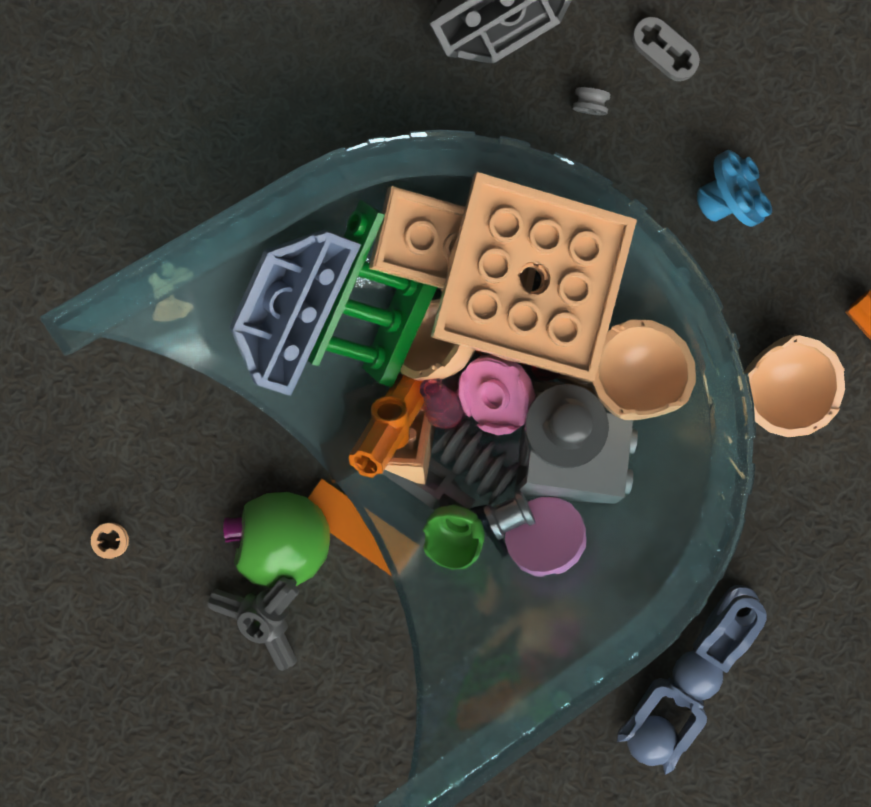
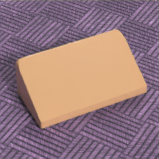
[385,406,436,485]

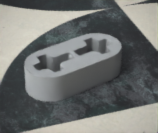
[632,17,700,81]

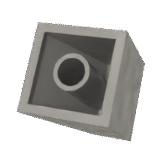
[514,413,638,504]

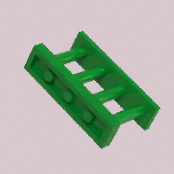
[308,199,437,387]

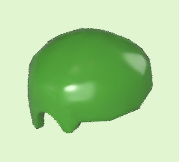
[423,504,485,570]

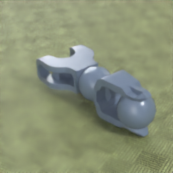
[617,585,767,775]

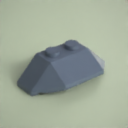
[229,230,361,396]

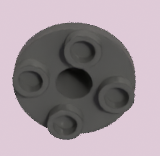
[525,384,609,468]

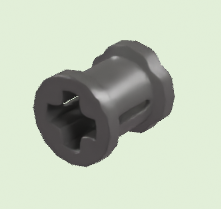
[483,490,536,540]

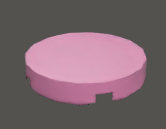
[458,354,535,435]
[505,497,587,577]

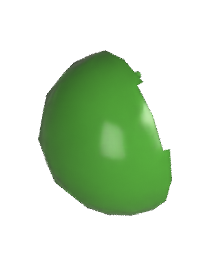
[234,492,330,589]

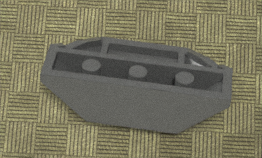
[428,0,572,64]

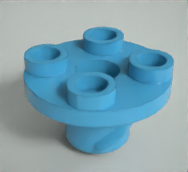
[697,150,772,227]

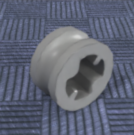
[572,87,611,115]

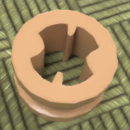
[91,522,129,559]

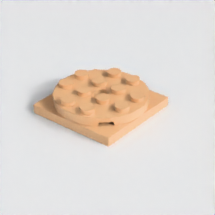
[431,172,637,382]

